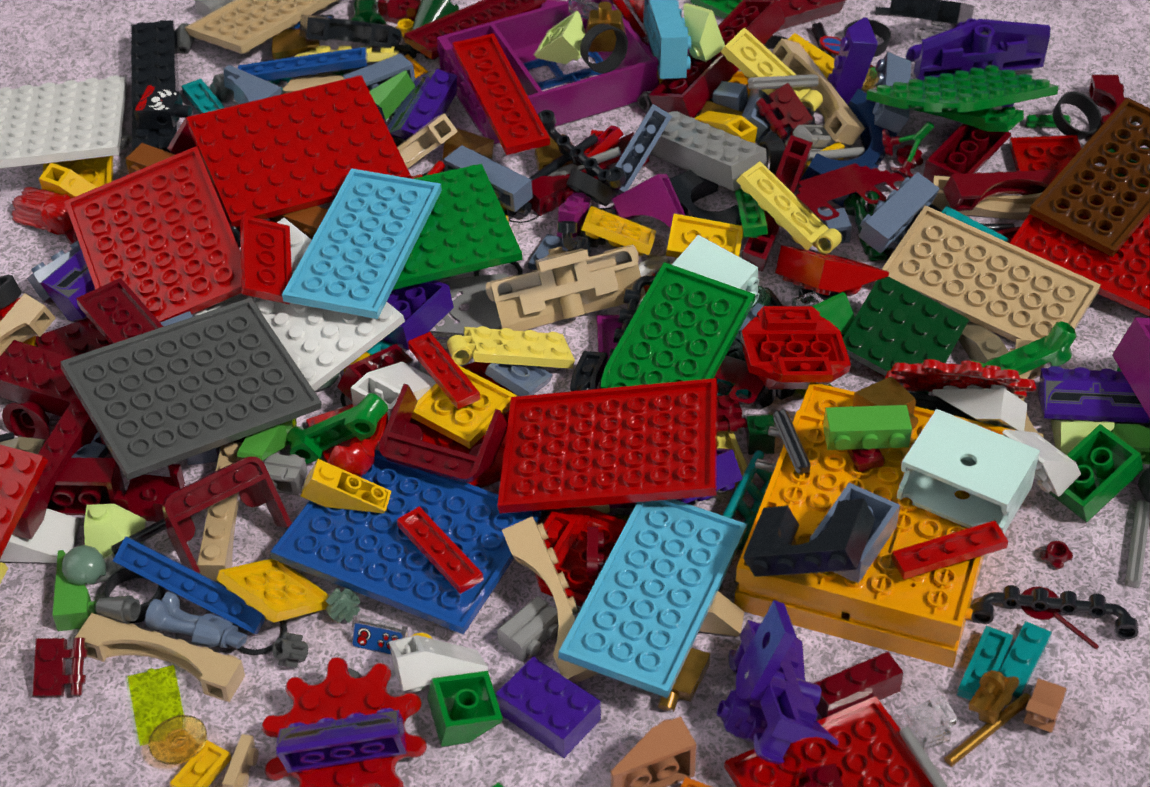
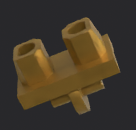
[968,670,1019,724]

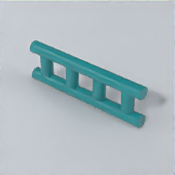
[722,450,773,550]

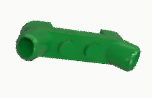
[969,321,1077,375]
[286,393,388,464]

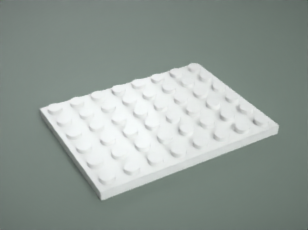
[0,75,127,168]
[192,218,405,391]

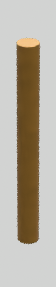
[944,693,1031,767]

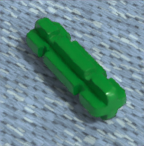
[1026,115,1071,128]

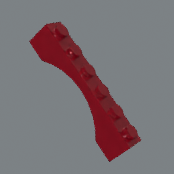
[528,132,649,216]
[742,135,813,272]
[943,169,1059,211]
[12,398,98,540]

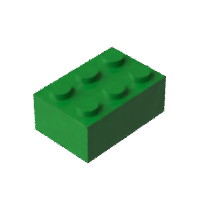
[1049,424,1143,523]

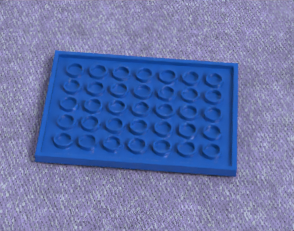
[270,449,541,635]

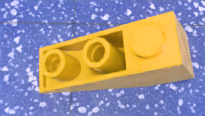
[694,111,757,143]
[39,163,97,198]
[300,459,392,513]

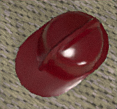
[2,401,50,442]

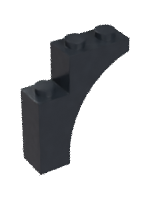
[889,0,974,25]

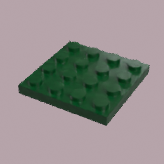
[843,276,970,395]

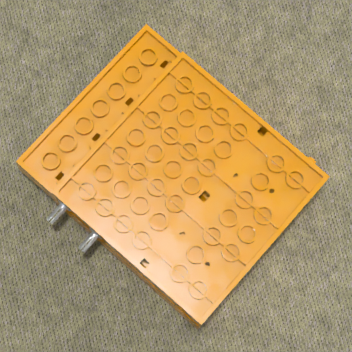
[734,382,1017,668]

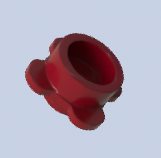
[1040,541,1073,569]

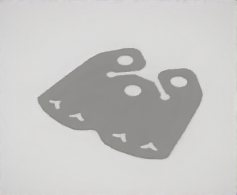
[435,273,509,337]

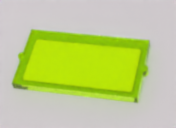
[127,665,188,746]

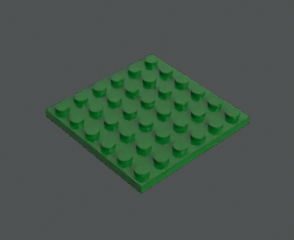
[393,164,522,290]

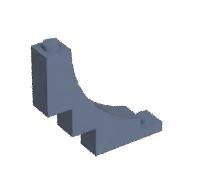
[223,65,282,104]

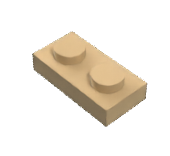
[222,734,259,787]

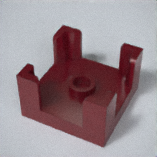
[377,0,421,24]
[114,464,185,522]

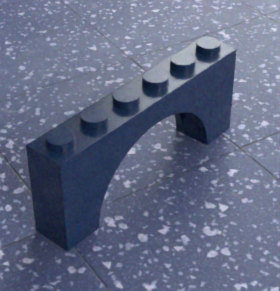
[800,88,898,208]

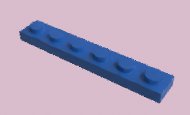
[238,47,368,81]
[113,536,266,635]

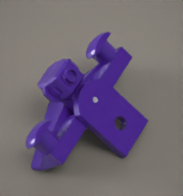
[905,18,1051,108]
[717,600,839,764]

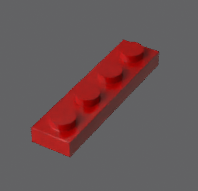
[408,332,480,409]
[397,506,483,594]
[891,520,1008,580]

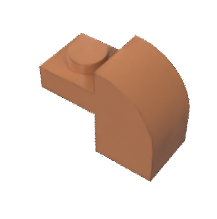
[1023,678,1067,733]

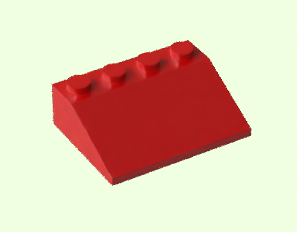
[775,245,889,295]

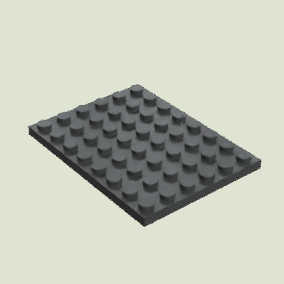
[60,298,322,480]

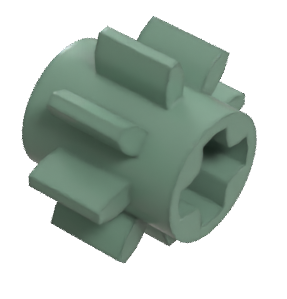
[326,588,361,623]

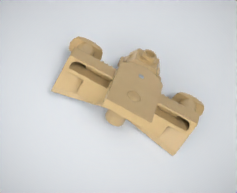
[486,245,646,331]

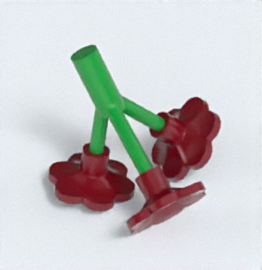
[882,121,934,179]

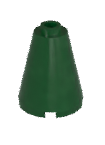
[411,0,459,31]

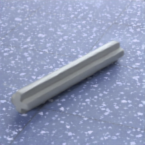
[748,75,819,90]
[1125,500,1150,588]

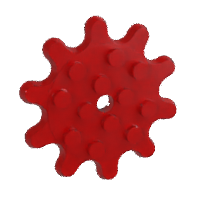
[885,359,1037,399]
[262,657,427,787]

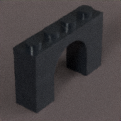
[299,14,393,48]
[669,170,744,236]
[743,499,875,577]

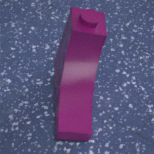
[612,174,686,228]

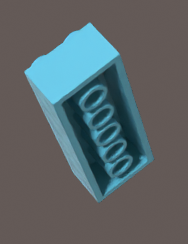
[644,0,691,79]

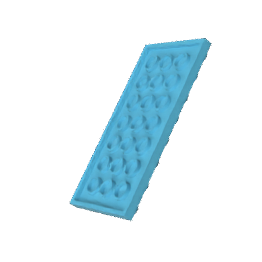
[282,168,441,319]
[558,499,747,698]

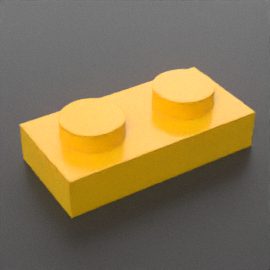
[169,740,232,787]

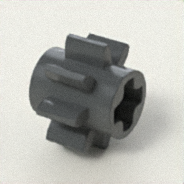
[273,632,308,668]

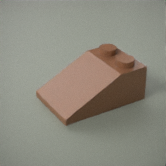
[611,716,696,787]

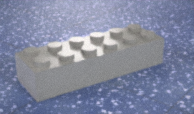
[650,111,768,191]

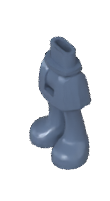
[145,591,247,649]

